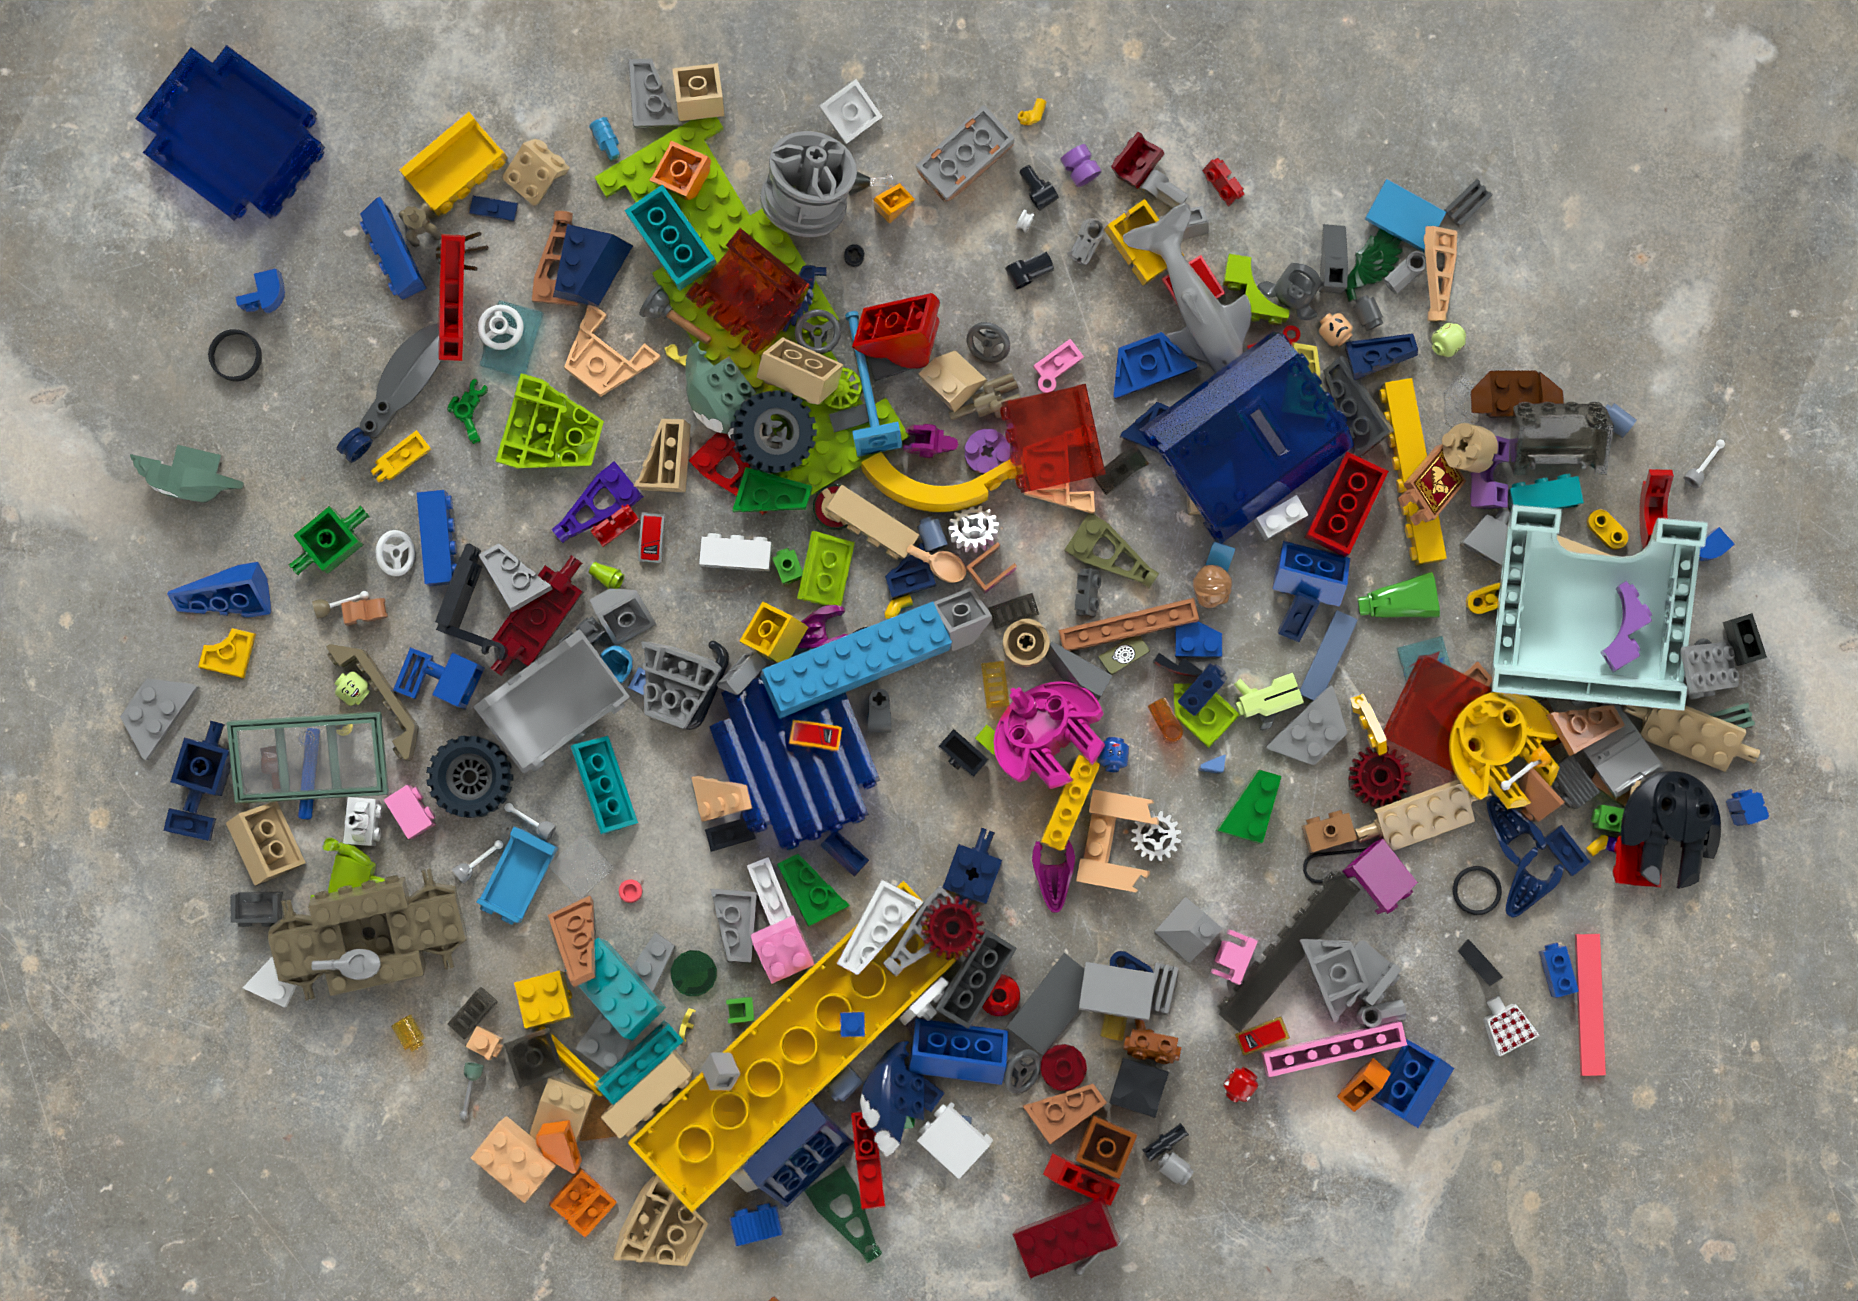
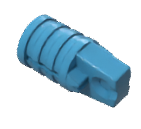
[589,117,620,161]

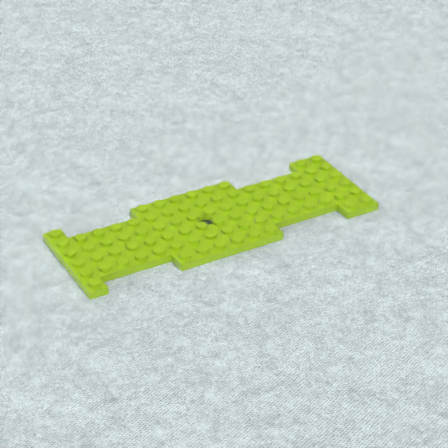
[594,117,910,496]

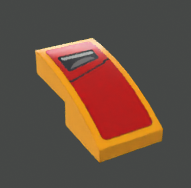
[789,720,842,751]

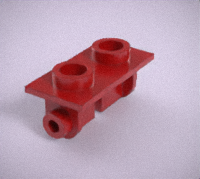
[1202,158,1245,207]
[590,504,640,547]

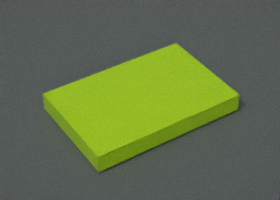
[797,531,855,606]

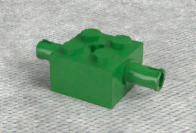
[288,505,370,575]

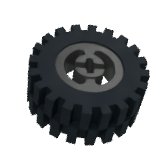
[730,390,817,473]

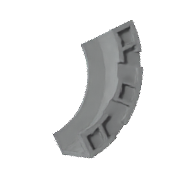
[473,629,630,774]

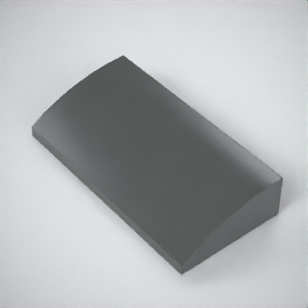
[1006,953,1084,1055]

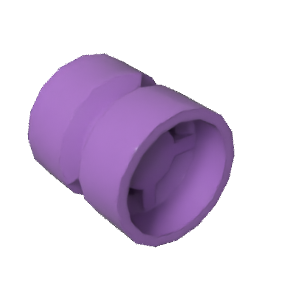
[1060,144,1102,187]

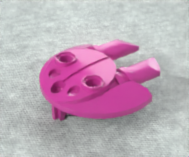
[994,681,1104,789]

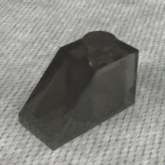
[1093,445,1149,495]

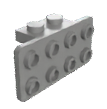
[1681,641,1739,699]

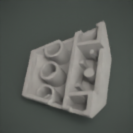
[641,641,721,729]

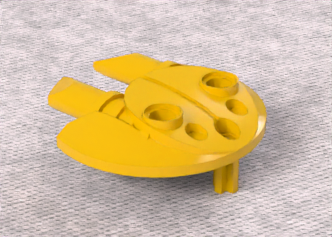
[1449,692,1560,809]

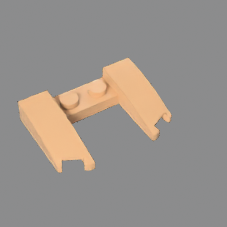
[1076,789,1159,893]

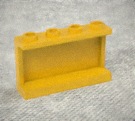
[399,112,508,216]
[1040,755,1100,851]

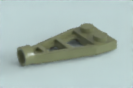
[1064,513,1159,588]

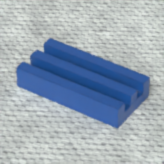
[393,647,433,699]

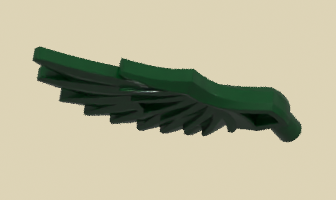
[1344,228,1403,302]

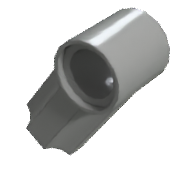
[1140,169,1188,209]
[1383,251,1426,294]
[1357,999,1406,1027]

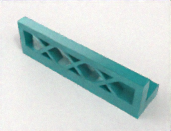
[594,1020,684,1105]

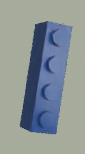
[417,490,457,586]

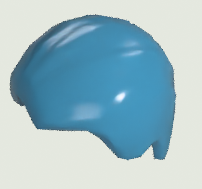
[600,646,633,684]

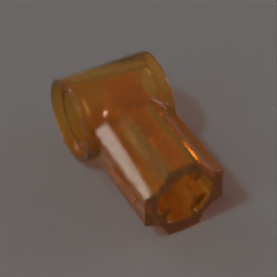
[1147,697,1183,744]

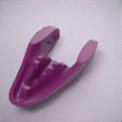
[797,605,848,648]
[1032,840,1075,913]

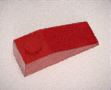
[1043,1153,1120,1206]

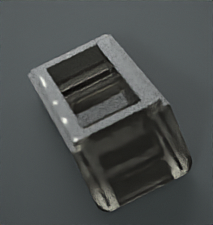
[988,593,1039,630]
[447,987,498,1040]

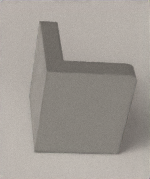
[702,1052,740,1090]

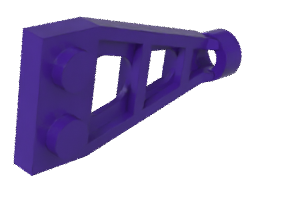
[551,461,644,543]

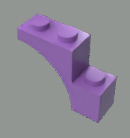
[1600,581,1652,672]

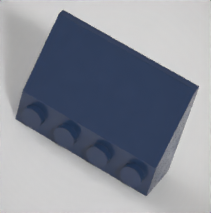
[742,1102,854,1208]

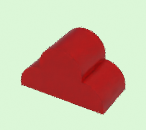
[852,293,940,369]

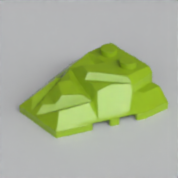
[495,373,604,469]

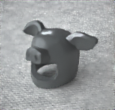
[1257,263,1322,320]

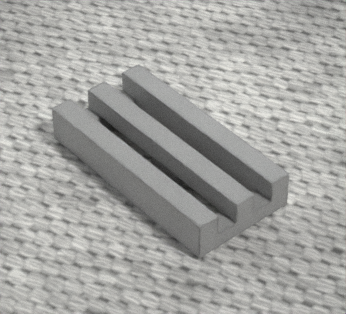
[1151,962,1179,1013]

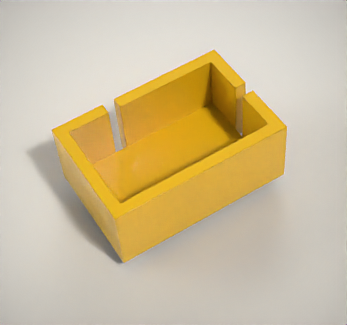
[1104,199,1184,286]

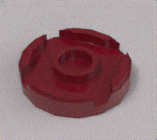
[1040,1044,1087,1091]

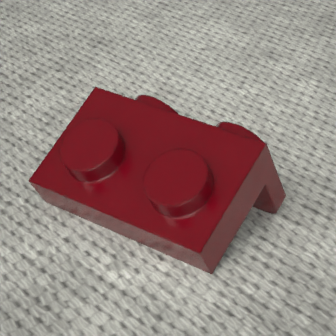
[1111,132,1165,189]

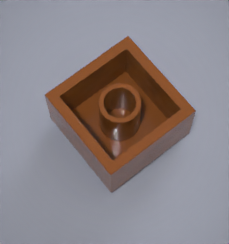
[1074,1114,1137,1179]

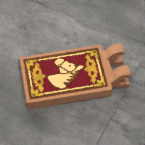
[1398,444,1466,526]

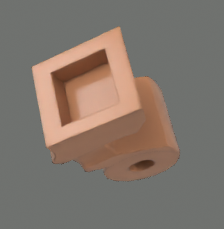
[341,598,388,626]

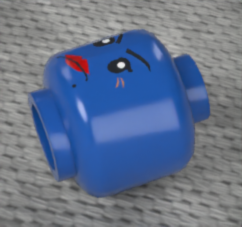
[1098,737,1129,773]

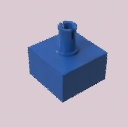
[422,653,485,710]

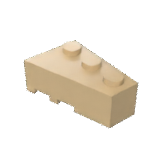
[634,419,691,493]

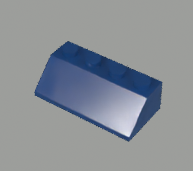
[360,197,427,300]
[909,1018,1008,1085]

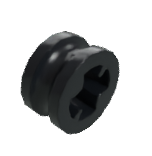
[844,244,865,267]

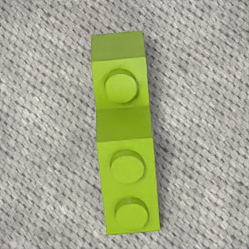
[1222,254,1290,325]

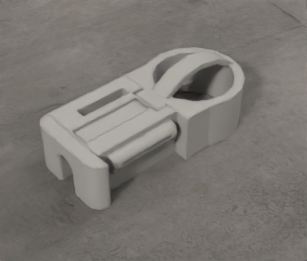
[1067,218,1105,264]

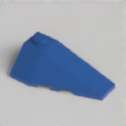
[167,562,271,618]

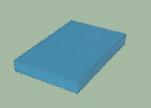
[1364,179,1446,252]

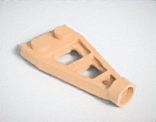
[1424,226,1457,322]

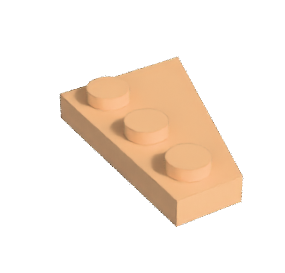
[691,776,752,822]

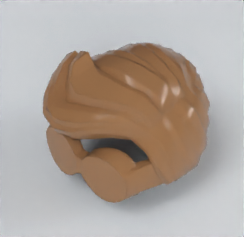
[1193,565,1232,608]

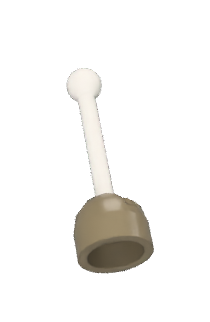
[312,591,369,619]

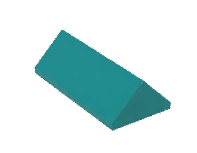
[571,736,638,835]

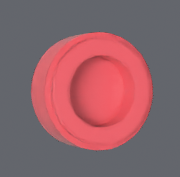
[619,879,643,903]

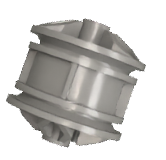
[760,131,857,237]

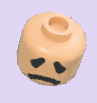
[1319,313,1353,347]

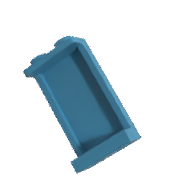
[476,827,559,925]

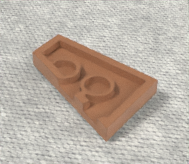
[1546,705,1625,756]
[1023,1084,1107,1145]

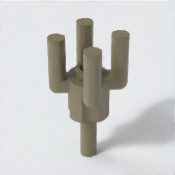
[399,203,441,247]
[948,373,1026,421]

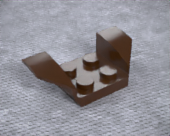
[1470,370,1564,418]

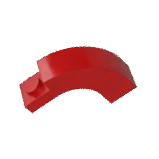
[1639,469,1674,549]

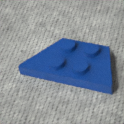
[1113,332,1198,399]

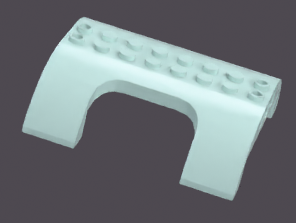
[1492,505,1708,710]

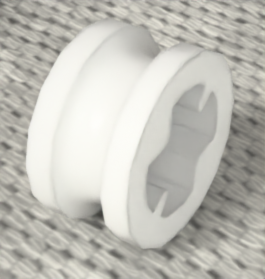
[1015,209,1035,233]

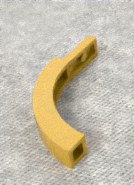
[861,451,1023,512]

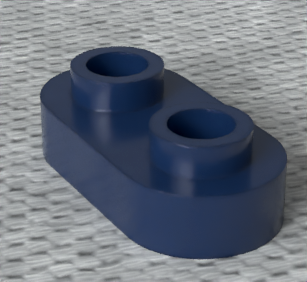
[1109,951,1153,973]

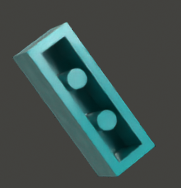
[1508,474,1584,513]

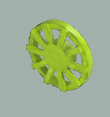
[823,367,863,410]

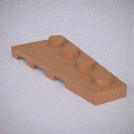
[548,896,595,987]

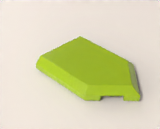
[1174,683,1240,748]

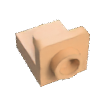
[466,1025,503,1061]

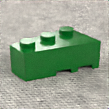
[1215,770,1282,844]

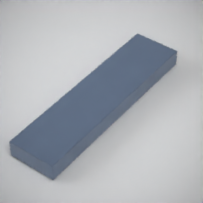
[1300,610,1358,701]

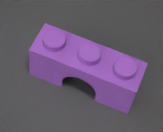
[1470,436,1510,510]

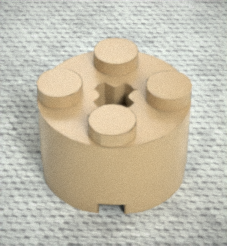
[1442,423,1498,473]
[1002,619,1050,667]

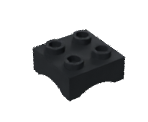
[1109,1057,1169,1118]

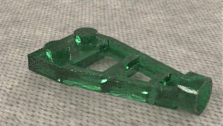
[805,1165,883,1263]

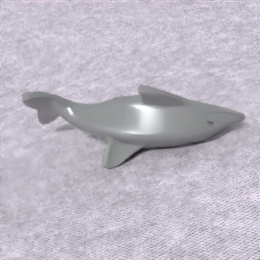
[1123,203,1252,400]

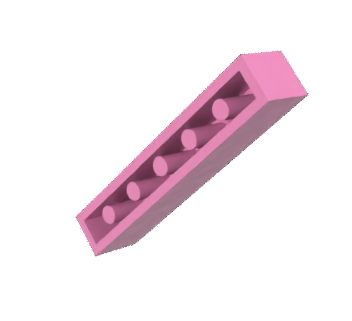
[1261,1021,1407,1077]

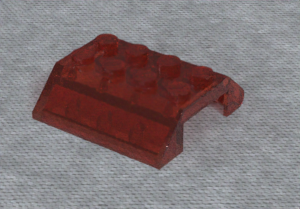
[686,228,810,354]

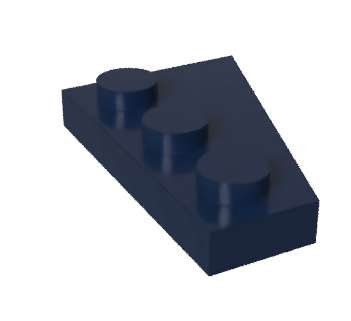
[1345,333,1418,380]

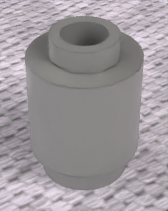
[1158,1152,1194,1186]

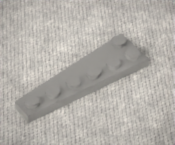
[576,932,675,1071]

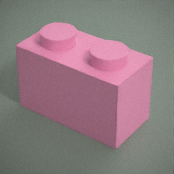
[384,785,436,840]

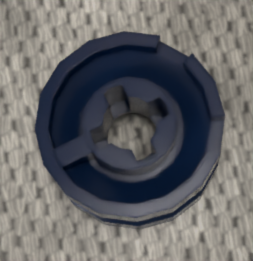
[336,427,373,463]

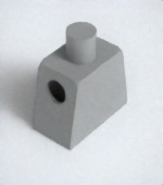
[1460,508,1510,568]

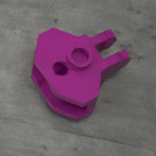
[903,424,959,458]

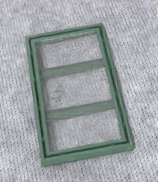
[226,712,389,804]

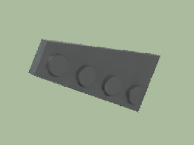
[1323,356,1394,458]

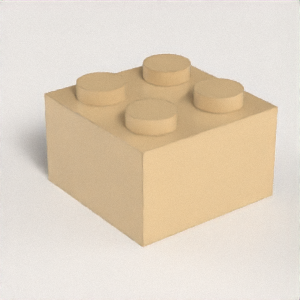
[672,63,725,121]

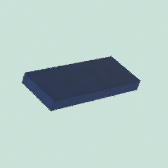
[469,195,518,222]

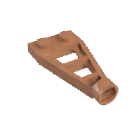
[532,211,579,306]

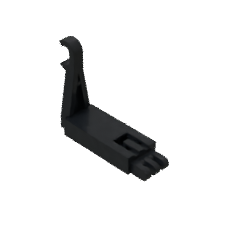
[435,543,508,661]

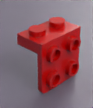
[1613,836,1662,888]

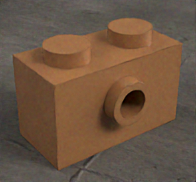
[1301,810,1357,853]

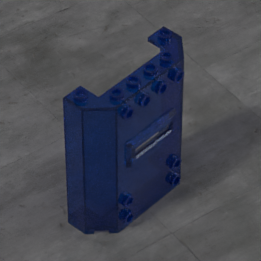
[1139,332,1354,544]

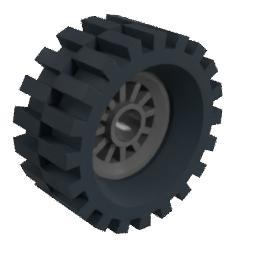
[426,735,513,818]

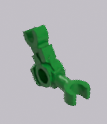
[447,379,488,444]

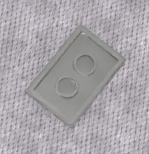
[1079,962,1155,1021]

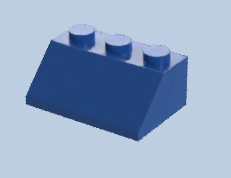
[1272,541,1350,607]
[1371,1039,1454,1128]

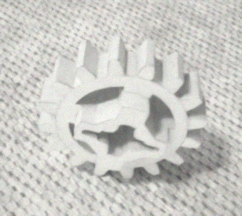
[949,506,999,553]
[1130,811,1181,861]

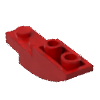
[851,1112,885,1210]

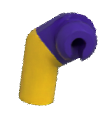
[1586,835,1618,857]

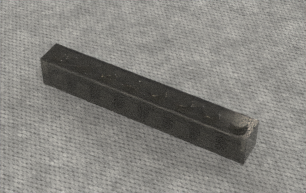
[1216,871,1361,1032]

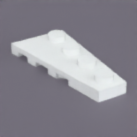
[837,880,923,975]

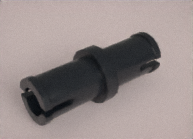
[1142,1123,1189,1162]

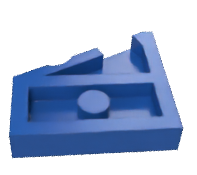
[1175,621,1222,657]

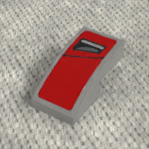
[638,512,665,563]

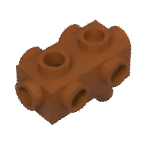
[1123,1019,1181,1064]

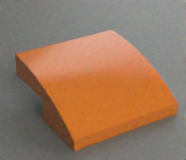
[549,1168,617,1238]

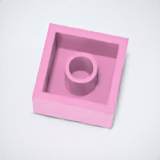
[751,915,815,984]

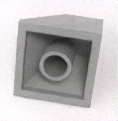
[934,587,992,652]
[590,589,656,646]
[1154,897,1222,963]

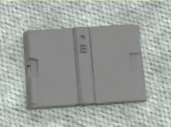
[1582,704,1664,798]

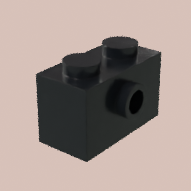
[938,729,989,778]

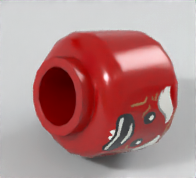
[1223,1067,1259,1103]

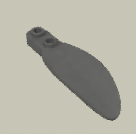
[360,323,442,438]

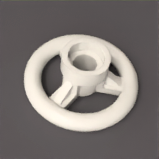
[478,305,524,350]
[376,530,415,576]

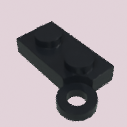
[705,808,759,852]

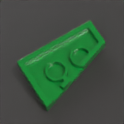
[732,467,813,513]
[776,854,850,927]

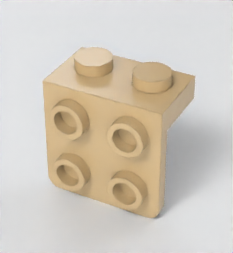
[503,139,570,205]

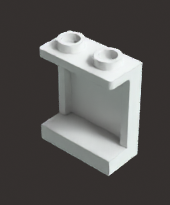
[917,1102,993,1179]

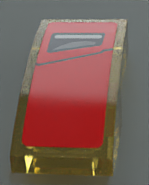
[1235,1016,1290,1056]

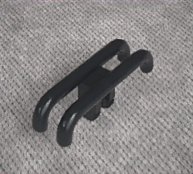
[682,640,729,730]

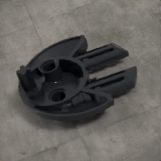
[1621,771,1721,889]

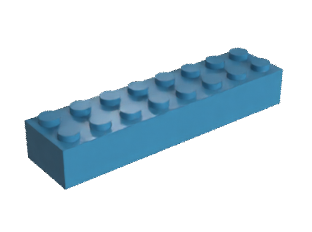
[761,602,952,719]

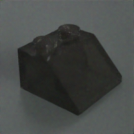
[504,1027,564,1088]

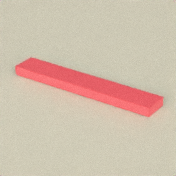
[1575,934,1606,1076]

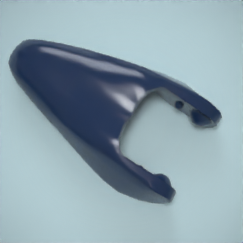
[1487,796,1546,867]
[1505,847,1563,918]

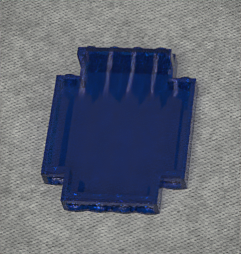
[135,45,325,221]
[709,677,881,850]

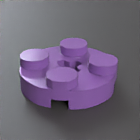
[965,429,1010,474]

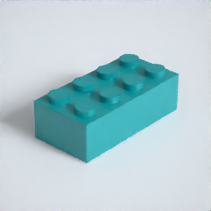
[625,184,717,291]
[565,937,666,1041]

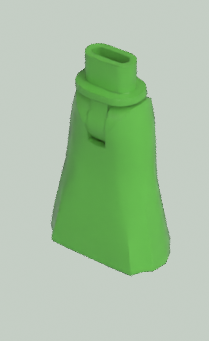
[1357,572,1440,618]

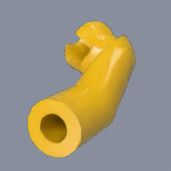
[1017,98,1047,126]
[884,594,913,619]

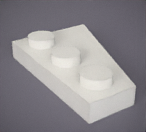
[243,957,297,1007]

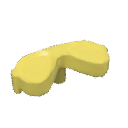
[665,344,687,367]
[679,1008,696,1042]

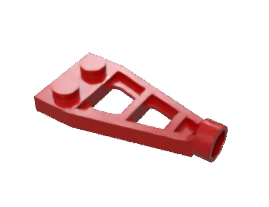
[688,432,768,515]

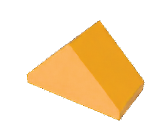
[873,183,915,224]

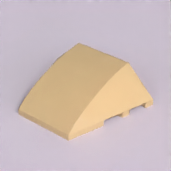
[613,1173,708,1266]

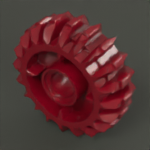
[1348,746,1411,807]
[920,896,984,960]

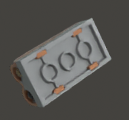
[916,105,1015,202]

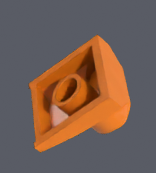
[649,141,711,200]

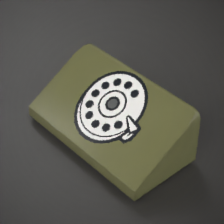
[1098,636,1150,675]

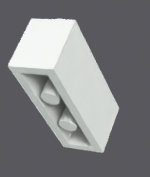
[699,533,772,572]

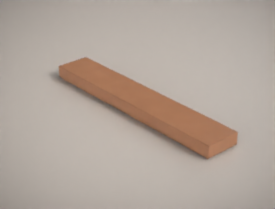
[1059,598,1199,652]

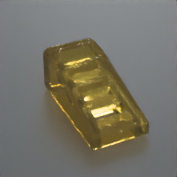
[981,661,1010,709]

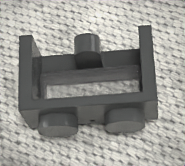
[230,892,283,927]

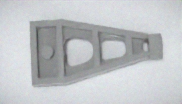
[883,886,959,976]

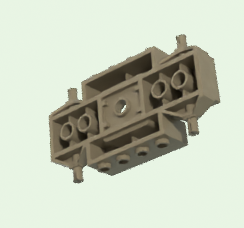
[268,868,467,1001]

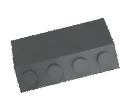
[935,928,1017,1029]

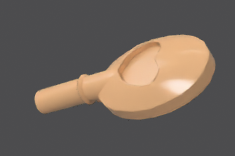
[907,545,966,583]

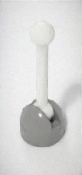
[1683,439,1725,488]
[504,803,557,842]
[452,840,503,884]

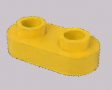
[1587,509,1628,550]
[1466,582,1500,614]

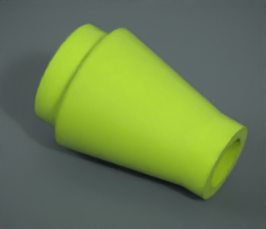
[589,562,625,589]

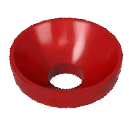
[982,974,1020,1016]

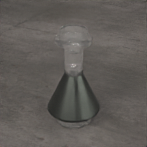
[849,172,893,196]

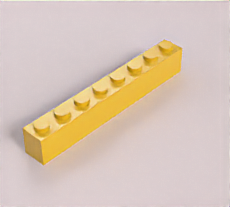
[1379,378,1447,566]

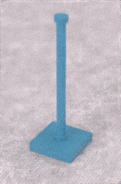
[845,311,903,457]

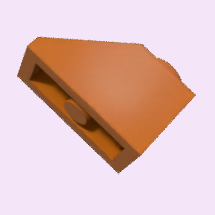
[1337,1058,1391,1112]
[536,1120,582,1173]

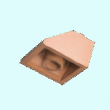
[1519,767,1564,822]

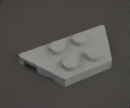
[120,678,199,761]
[1266,685,1348,765]
[1299,939,1369,1023]

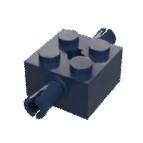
[170,720,231,814]
[942,828,1002,907]

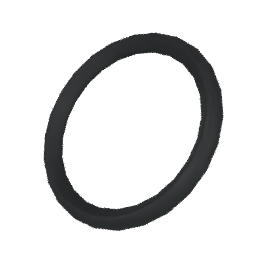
[1452,866,1502,915]

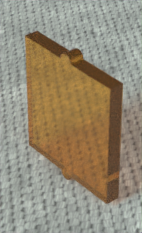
[580,1098,617,1142]

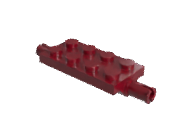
[490,555,584,676]

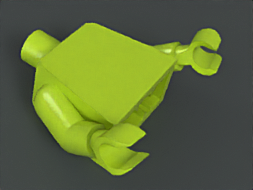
[310,837,385,900]

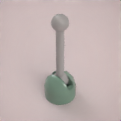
[459,1062,484,1120]

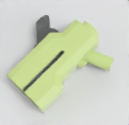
[1234,673,1304,731]

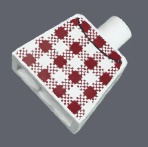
[1483,996,1539,1056]

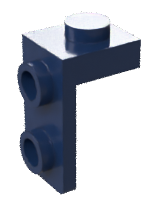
[1178,663,1228,716]

